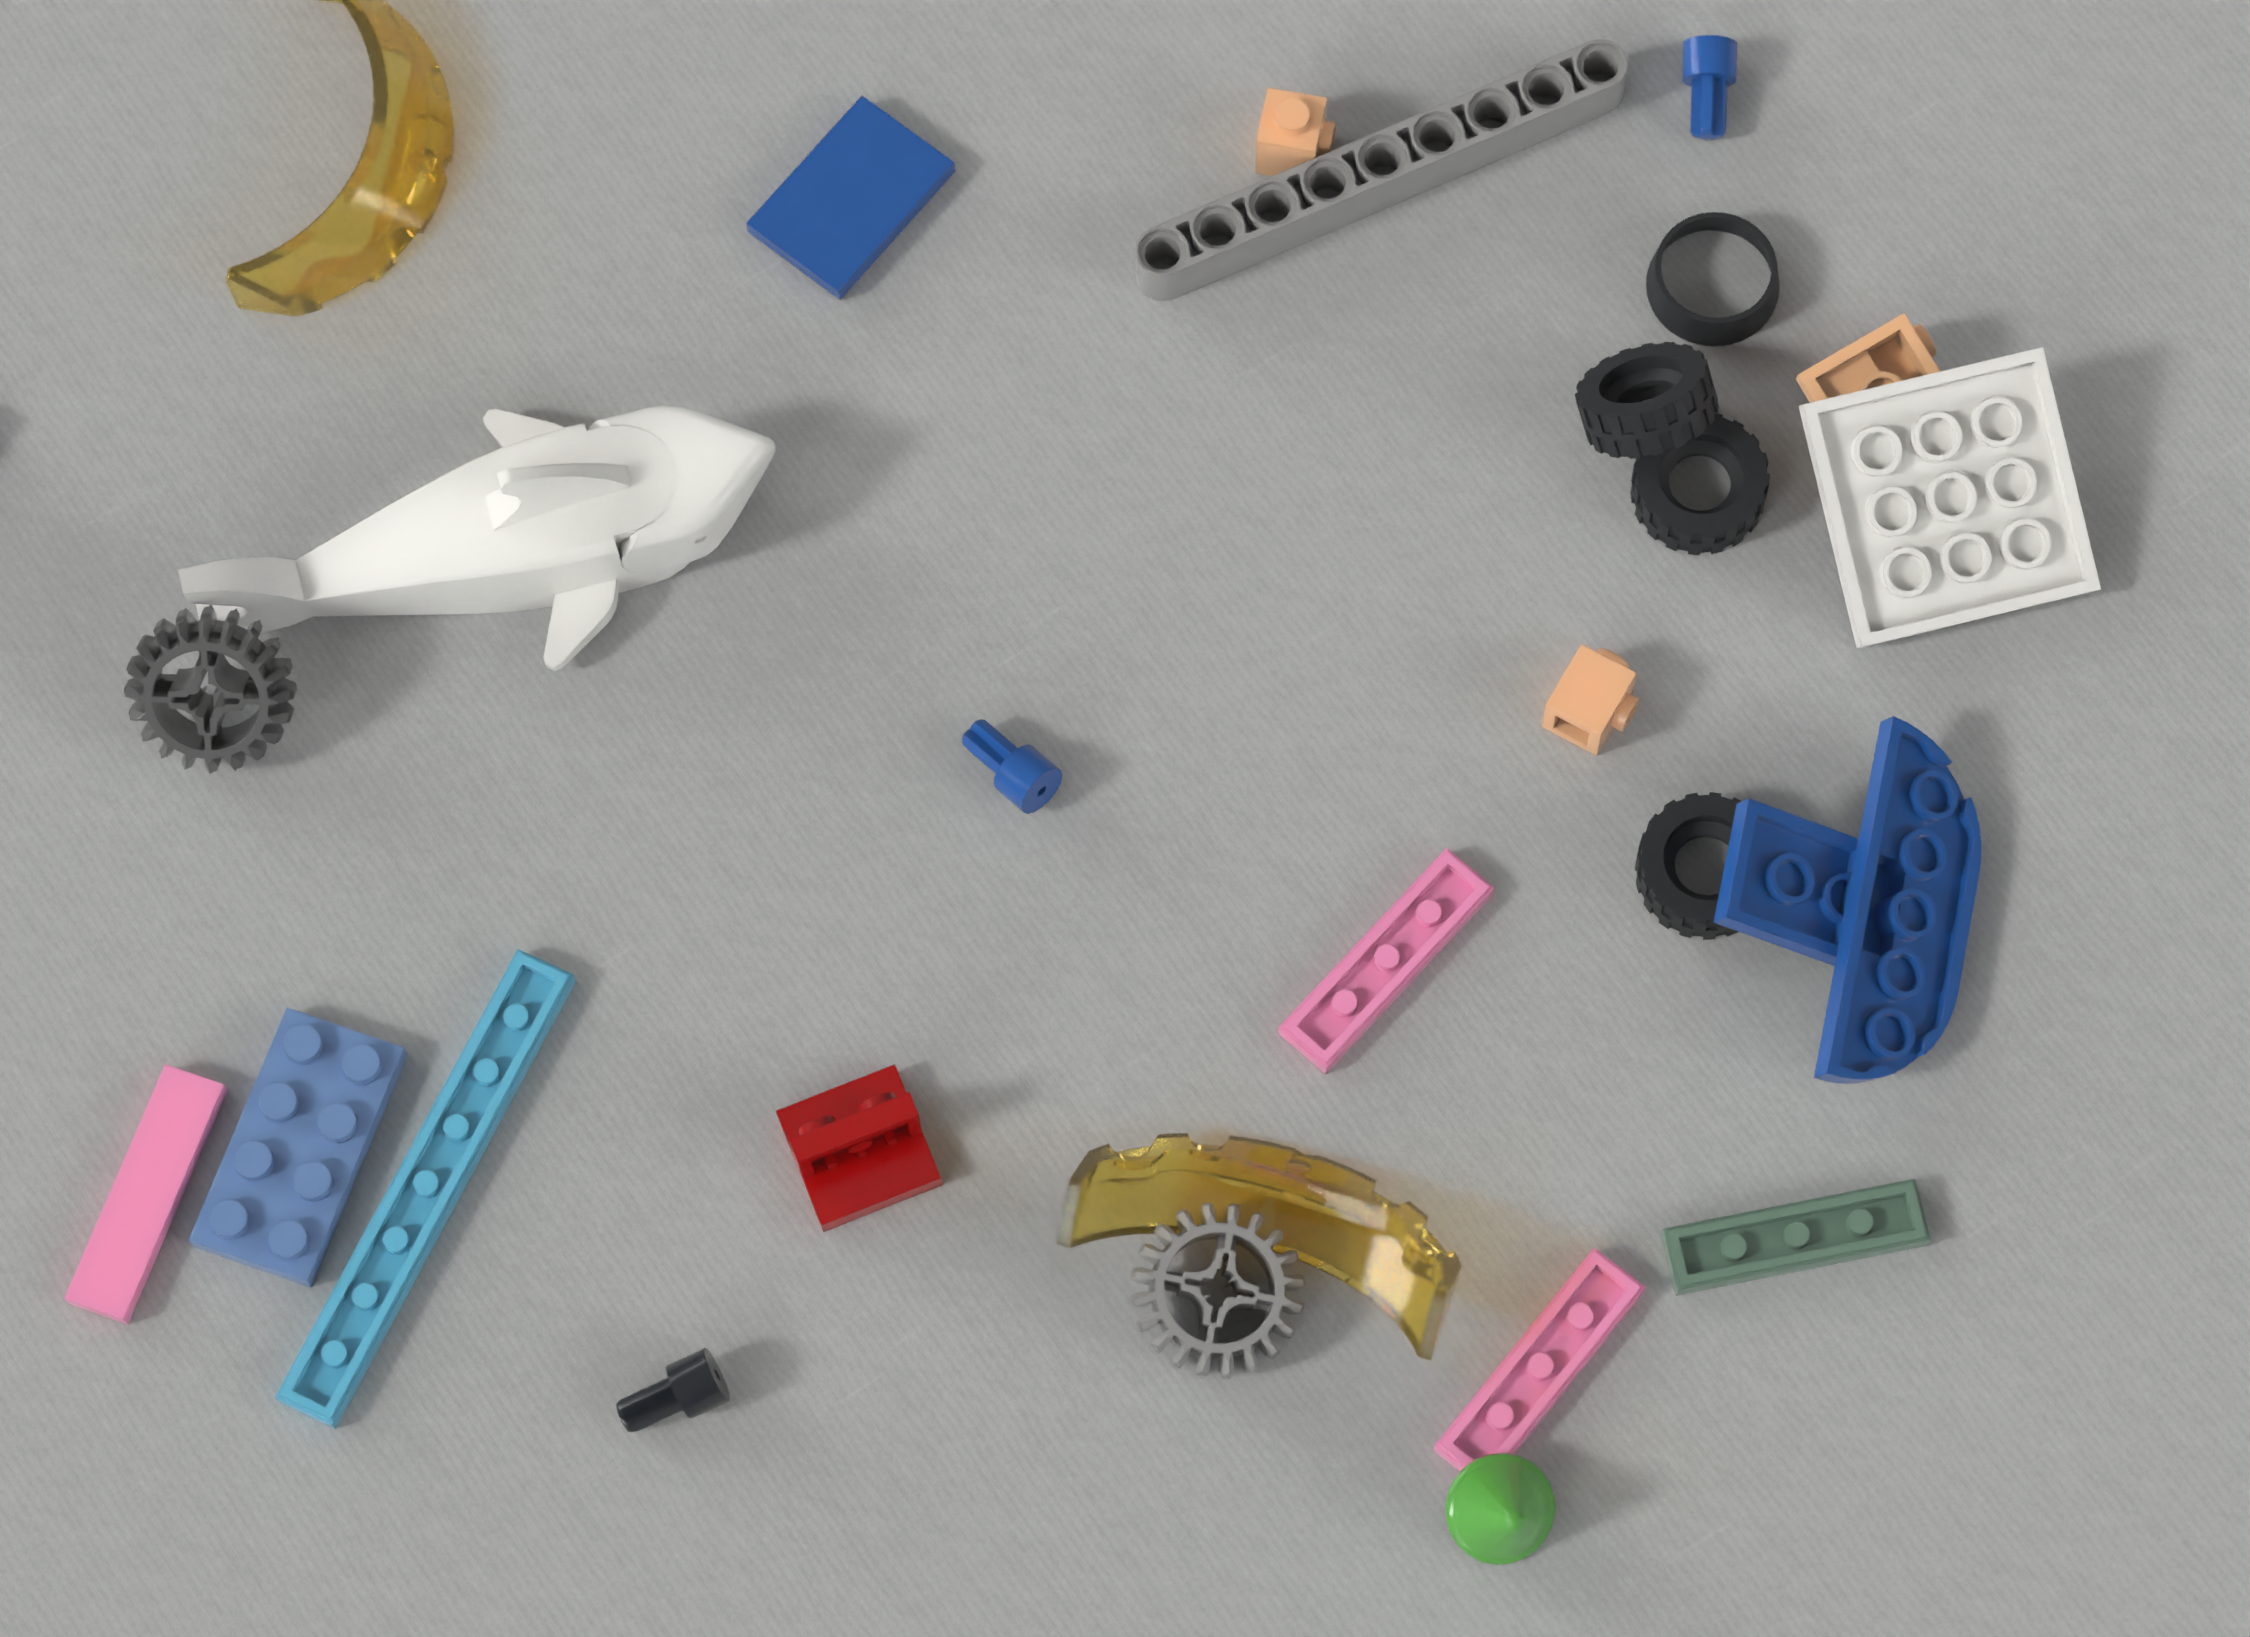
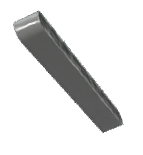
[1135,39,1628,301]

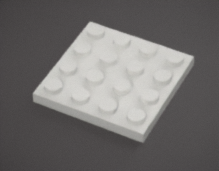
[1799,347,2101,648]

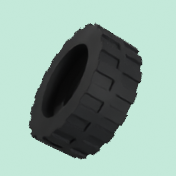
[1575,342,1719,459]
[1630,413,1770,555]
[1635,792,1742,940]

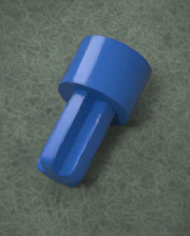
[1682,35,1737,140]
[962,719,1062,814]

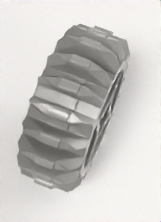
[1129,1203,1305,1380]

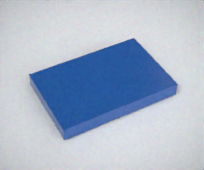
[746,96,955,300]

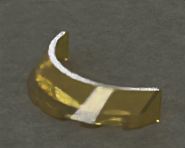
[226,0,455,317]
[1057,1133,1461,1361]

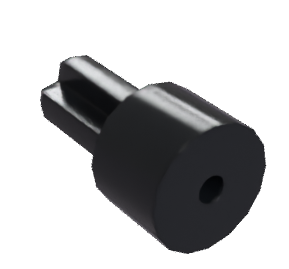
[616,1348,730,1432]

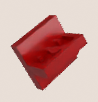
[776,1064,943,1232]

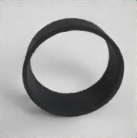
[1646,212,1779,346]

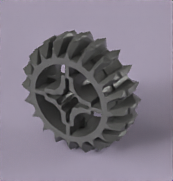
[124,605,297,774]

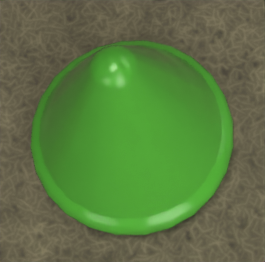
[1445,1453,1555,1565]

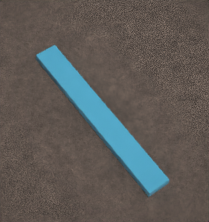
[275,949,576,1430]

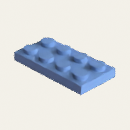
[188,1008,408,1288]

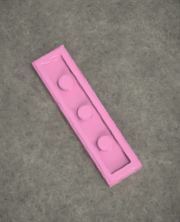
[1278,848,1494,1074]
[64,1064,228,1325]
[1434,1248,1646,1472]

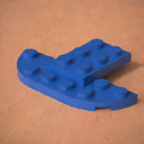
[1713,716,1981,1084]

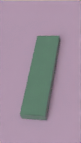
[1661,1179,1931,1296]

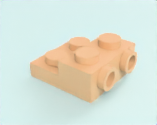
[1796,313,1940,403]

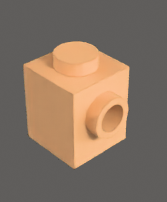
[1256,87,1336,176]
[1542,644,1640,756]

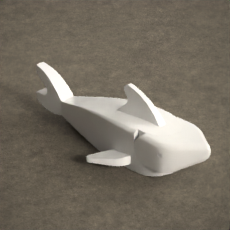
[178,406,776,671]

